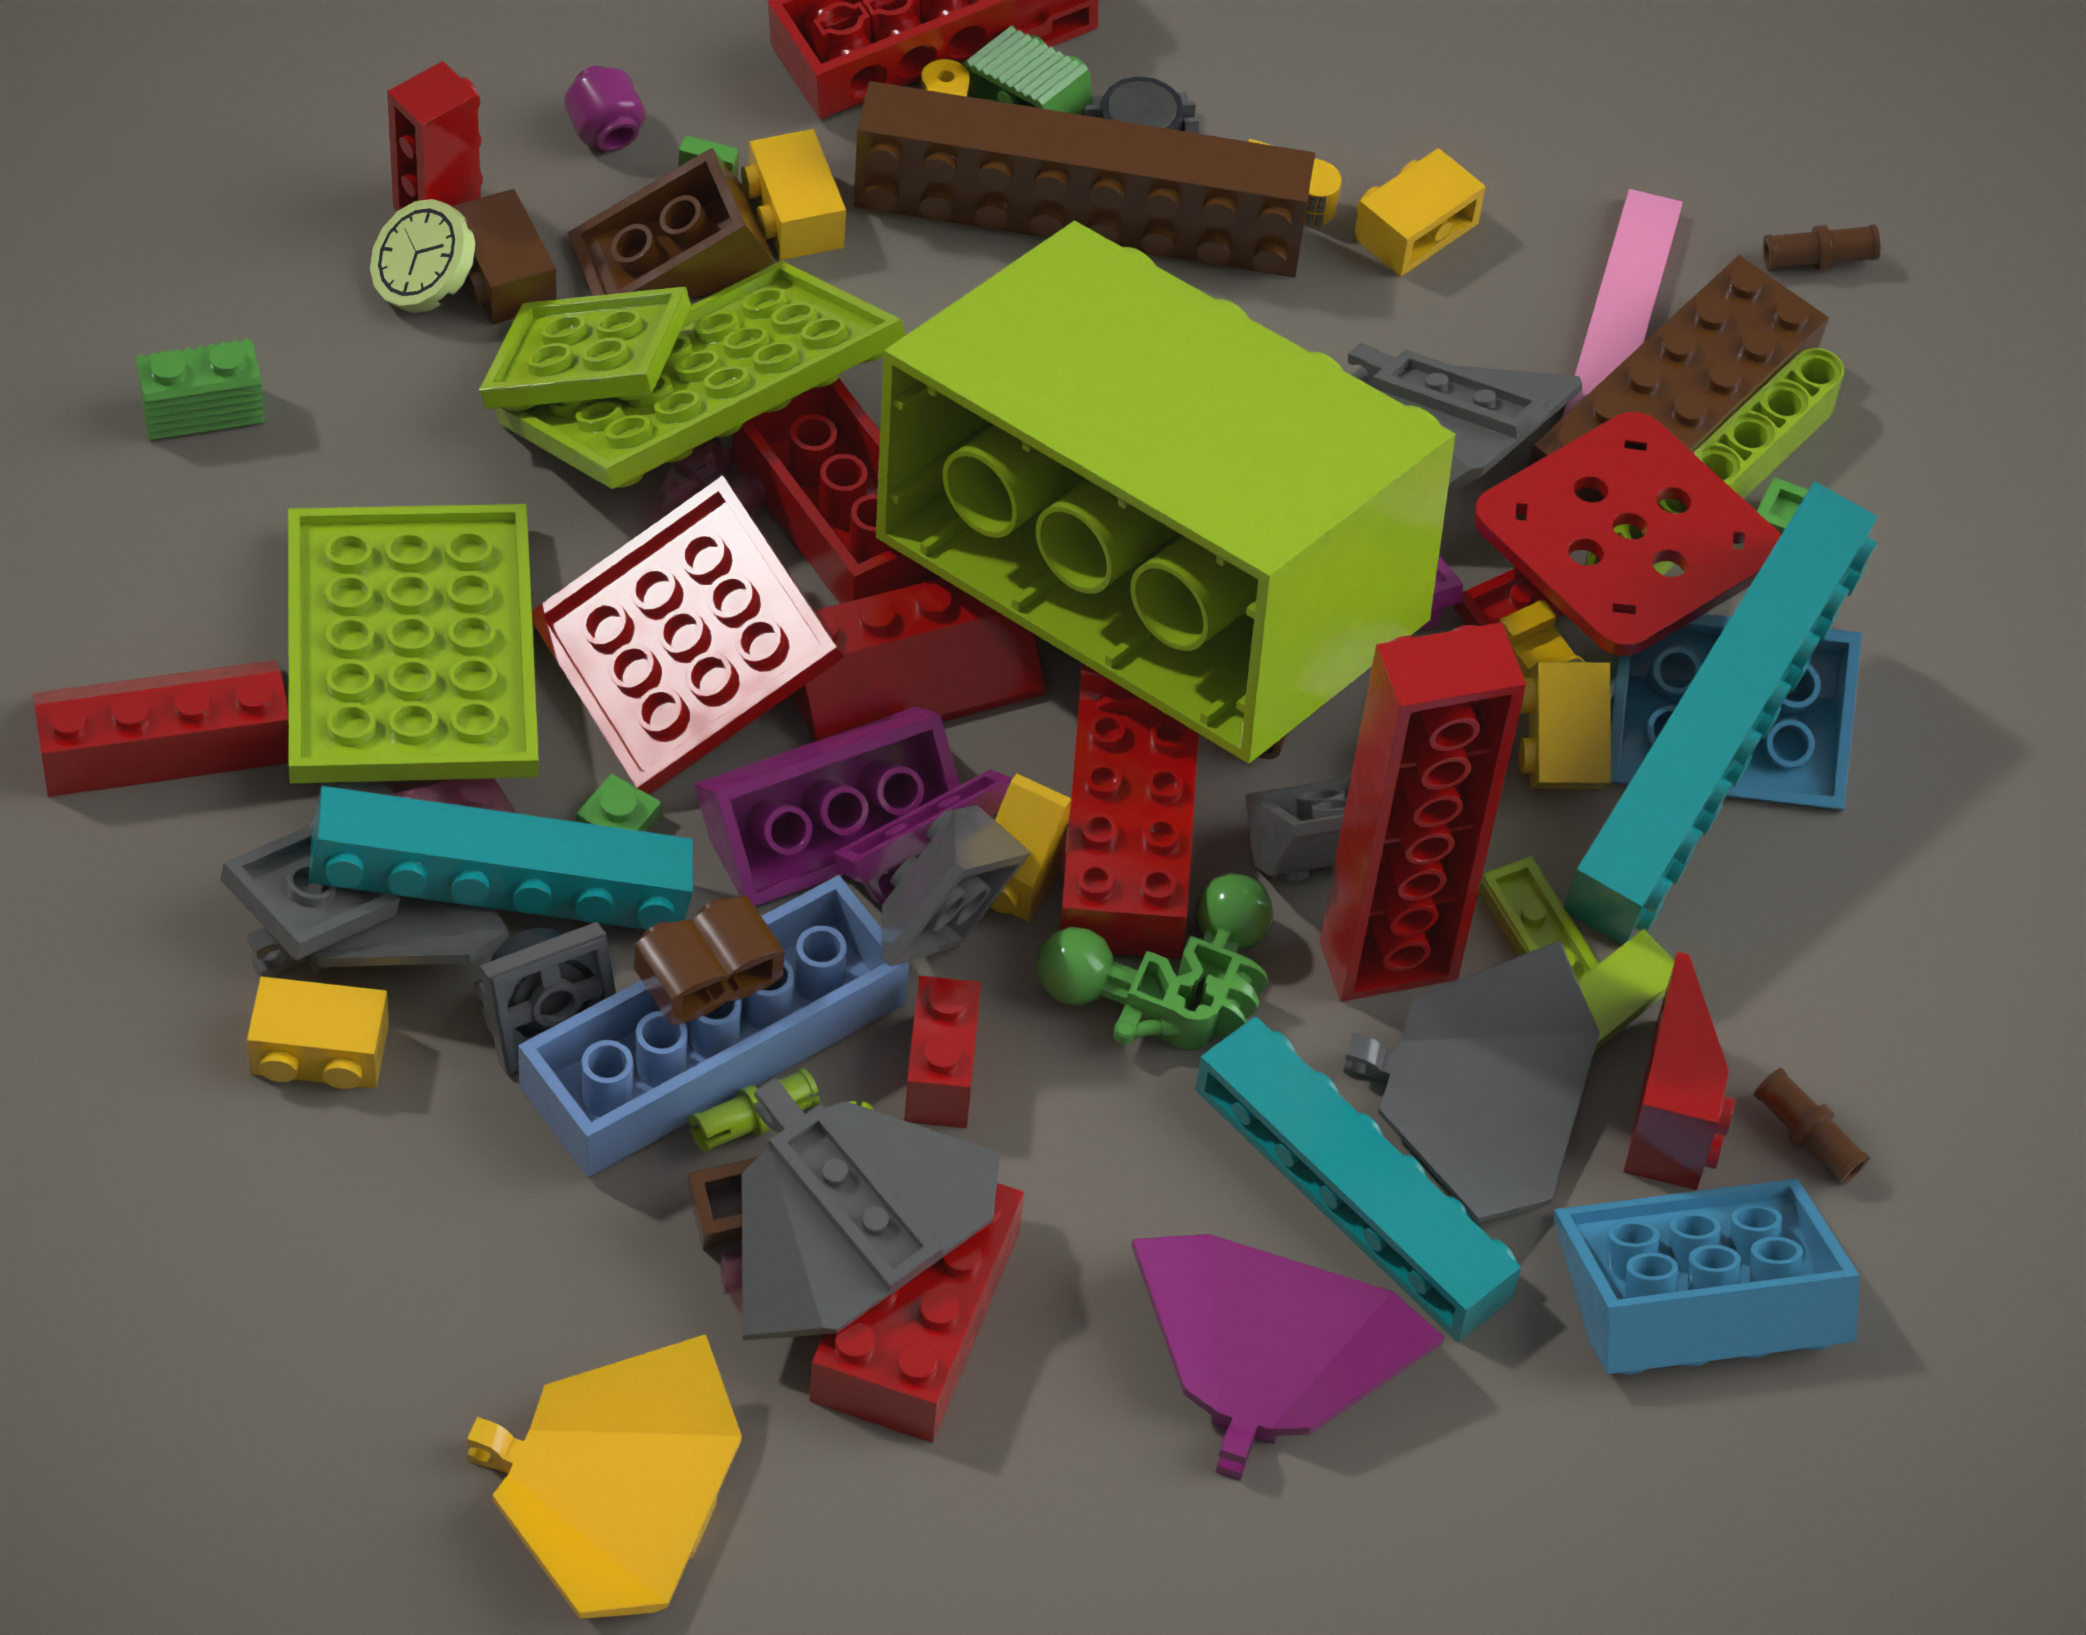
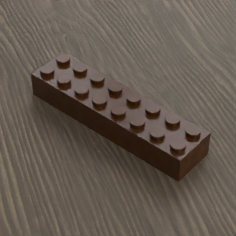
[853,81,1316,278]

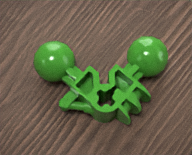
[1036,873,1274,1051]

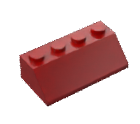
[793,578,1045,742]
[33,660,289,797]

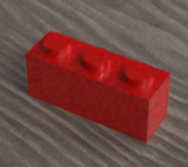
[387,61,483,211]

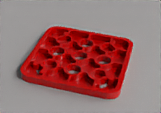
[1473,412,1781,656]

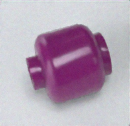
[564,66,646,151]

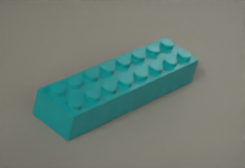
[1563,481,1878,945]

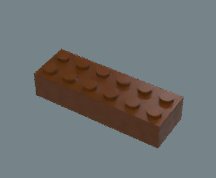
[1527,255,1829,503]

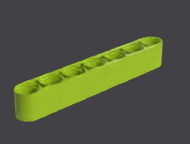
[1584,348,1844,575]

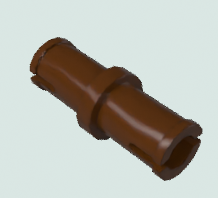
[1763,224,1881,271]
[1754,1068,1870,1185]

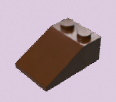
[567,148,775,299]

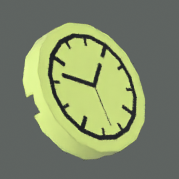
[370,199,475,313]

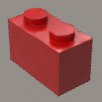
[904,975,982,1128]

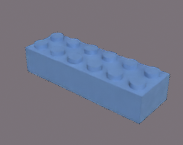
[518,875,909,1178]

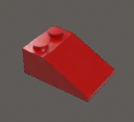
[1623,951,1735,1190]

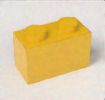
[741,129,846,261]
[1354,148,1486,277]
[1519,662,1611,789]
[247,976,389,1089]

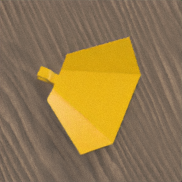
[467,1334,742,1619]

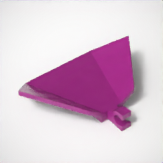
[1131,1234,1445,1481]

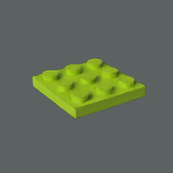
[479,287,691,411]

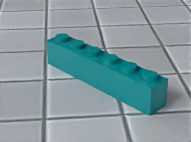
[308,786,693,930]
[1195,1016,1521,1342]

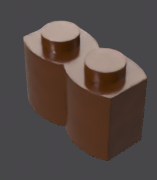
[634,896,785,1025]

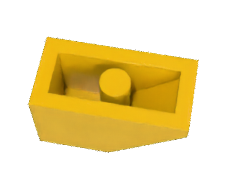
[990,773,1071,922]

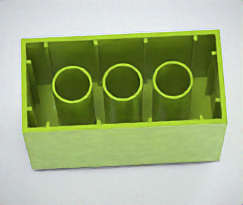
[876,220,1456,764]

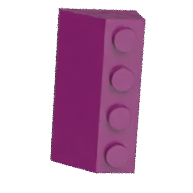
[693,707,960,906]

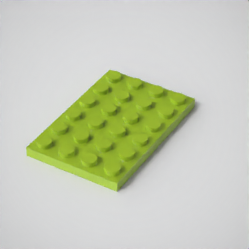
[495,260,906,489]
[288,504,539,783]

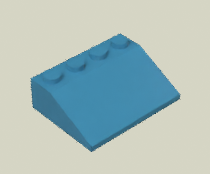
[1610,614,1862,811]
[1554,1178,1860,1375]

